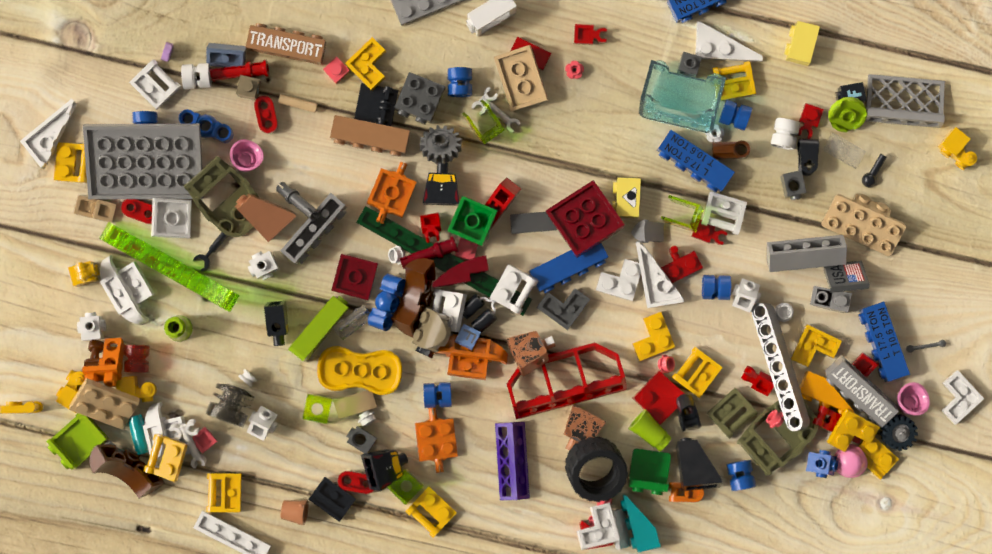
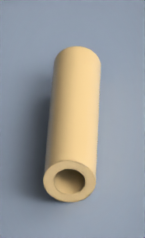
[278,94,318,113]

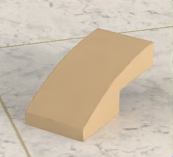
[73,195,116,223]
[333,390,378,419]

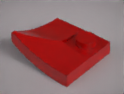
[632,370,685,425]

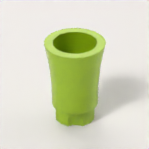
[164,315,193,342]
[628,409,671,451]

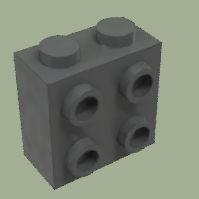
[395,72,445,125]

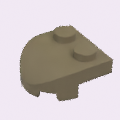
[412,307,451,352]

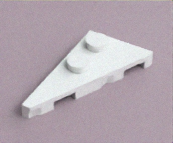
[695,21,763,62]
[20,99,77,170]
[636,241,684,308]

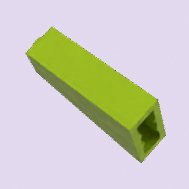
[288,296,349,362]

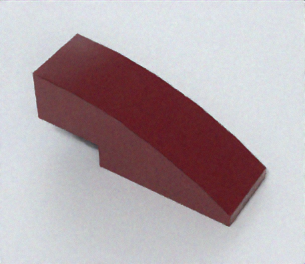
[432,255,489,288]

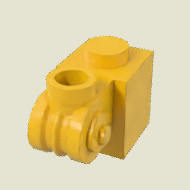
[938,127,977,170]
[68,261,100,287]
[56,370,85,413]
[116,376,157,402]

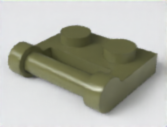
[706,388,758,439]

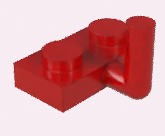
[661,246,703,283]

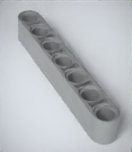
[751,303,810,431]

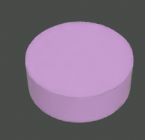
[161,42,174,62]

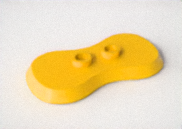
[317,346,402,395]

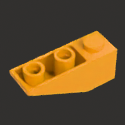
[799,371,855,415]

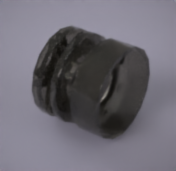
[205,383,255,428]

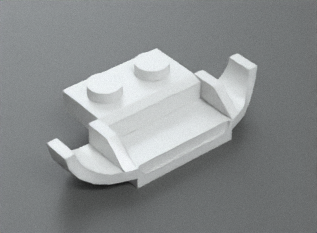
[100,254,155,325]
[143,402,191,468]

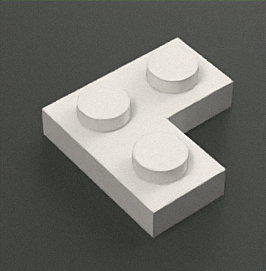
[596,259,641,301]
[941,370,984,425]
[576,503,620,550]

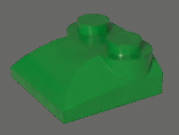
[447,196,497,246]

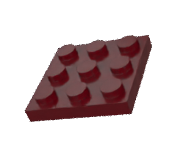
[545,180,625,258]

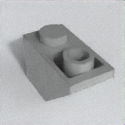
[810,286,852,313]

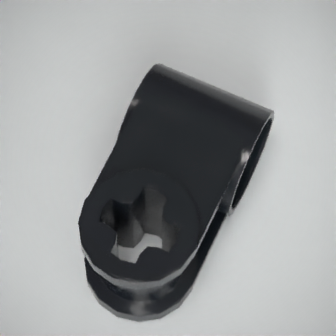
[797,139,819,176]
[676,394,701,432]

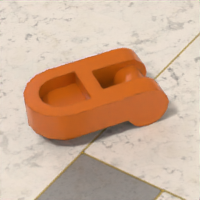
[669,482,704,502]

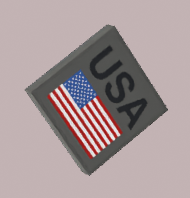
[824,260,869,293]

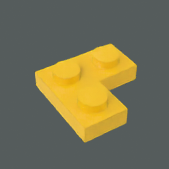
[345,37,386,91]
[632,312,675,361]
[790,325,842,367]
[827,409,880,452]

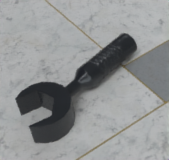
[193,232,228,272]

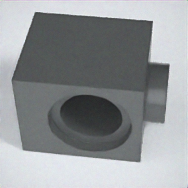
[677,52,702,78]
[780,170,806,200]
[346,426,377,454]

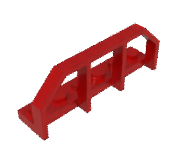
[507,342,627,419]

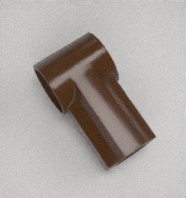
[712,140,750,160]

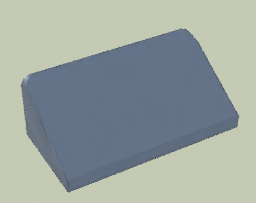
[206,43,246,67]

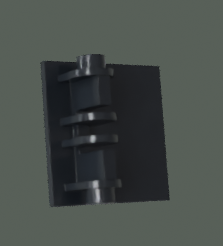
[354,83,399,127]

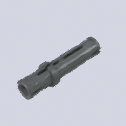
[276,182,320,221]

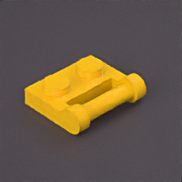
[712,61,756,102]
[54,142,87,183]
[672,347,723,398]
[0,401,43,414]
[144,434,188,482]
[206,473,242,512]
[405,486,457,538]

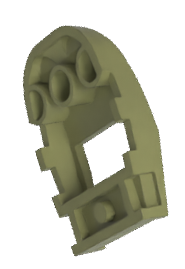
[184,156,260,237]
[737,399,818,476]

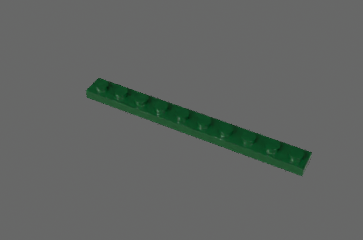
[356,206,533,316]

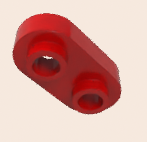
[254,96,278,134]
[121,199,152,224]
[338,471,374,494]

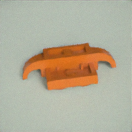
[434,334,508,380]

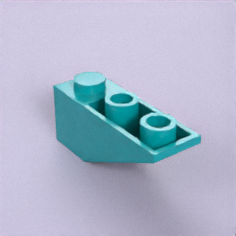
[620,495,661,553]

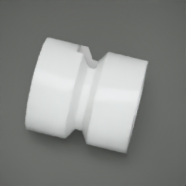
[181,63,212,90]
[771,118,800,150]

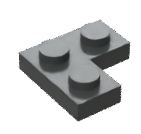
[537,288,590,331]

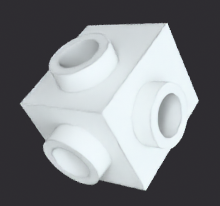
[248,251,279,281]
[732,278,761,312]
[77,312,106,341]
[247,406,278,441]

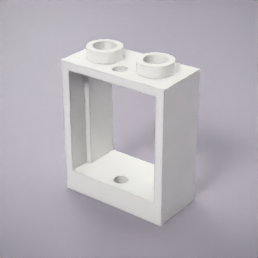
[466,0,517,36]

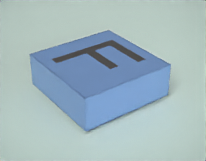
[455,324,481,350]

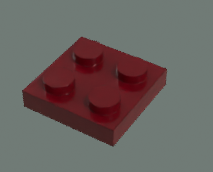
[331,254,378,301]

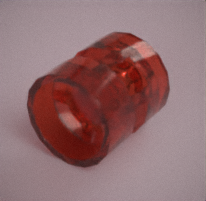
[124,345,150,373]

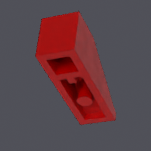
[485,178,521,230]

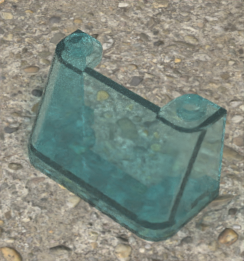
[639,60,726,133]

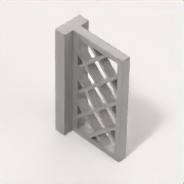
[865,74,945,128]

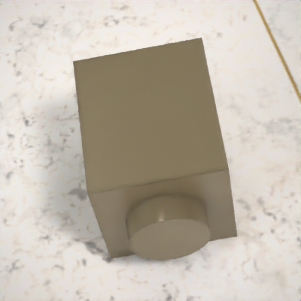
[236,75,261,100]

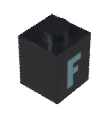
[835,82,866,103]

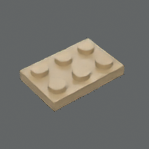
[494,45,548,112]
[69,378,140,430]

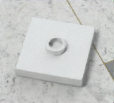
[151,198,192,239]

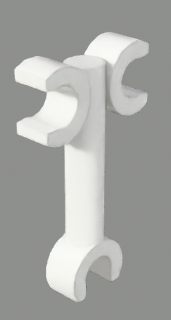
[472,87,521,133]
[169,419,207,468]

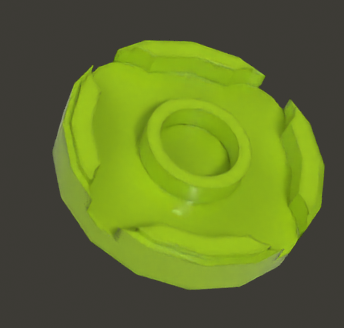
[828,97,867,132]

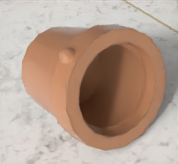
[281,500,309,525]

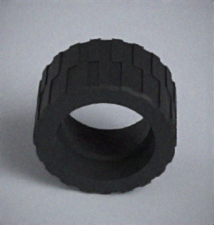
[565,436,628,502]

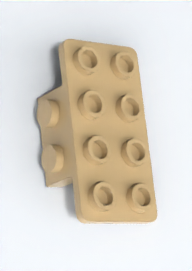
[822,193,906,256]

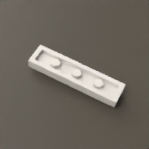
[193,511,271,554]

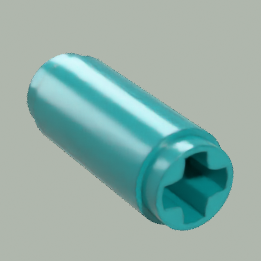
[128,415,149,455]

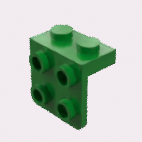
[628,448,671,495]

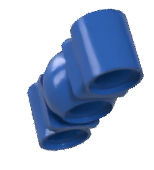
[179,109,234,143]
[368,274,405,331]

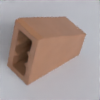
[235,193,296,242]

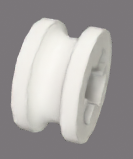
[239,369,258,387]

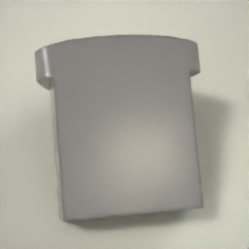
[631,220,664,243]

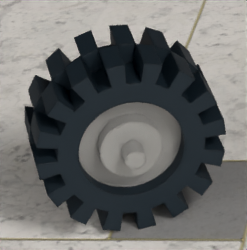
[880,414,918,451]

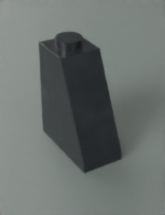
[676,438,722,491]

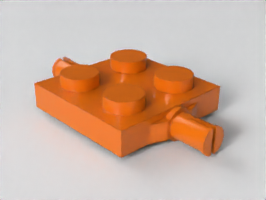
[367,162,417,224]
[415,408,458,473]

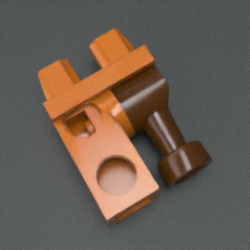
[82,338,126,387]

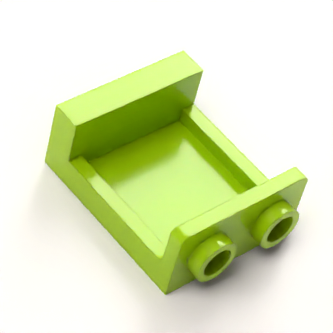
[46,413,110,470]

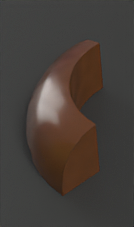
[391,258,436,338]
[90,444,165,499]

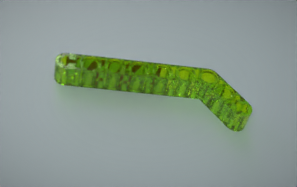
[99,222,240,312]

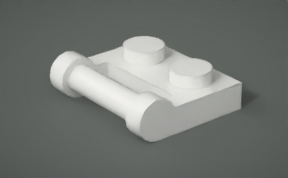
[129,59,181,110]
[701,191,747,235]
[490,264,538,315]
[432,289,467,333]

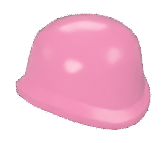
[230,139,264,172]
[897,382,930,416]
[835,444,868,478]

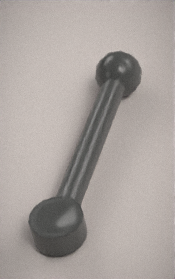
[906,340,946,353]

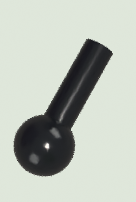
[862,153,887,188]

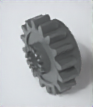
[420,125,462,164]

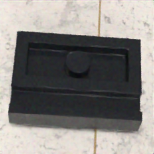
[308,477,356,522]

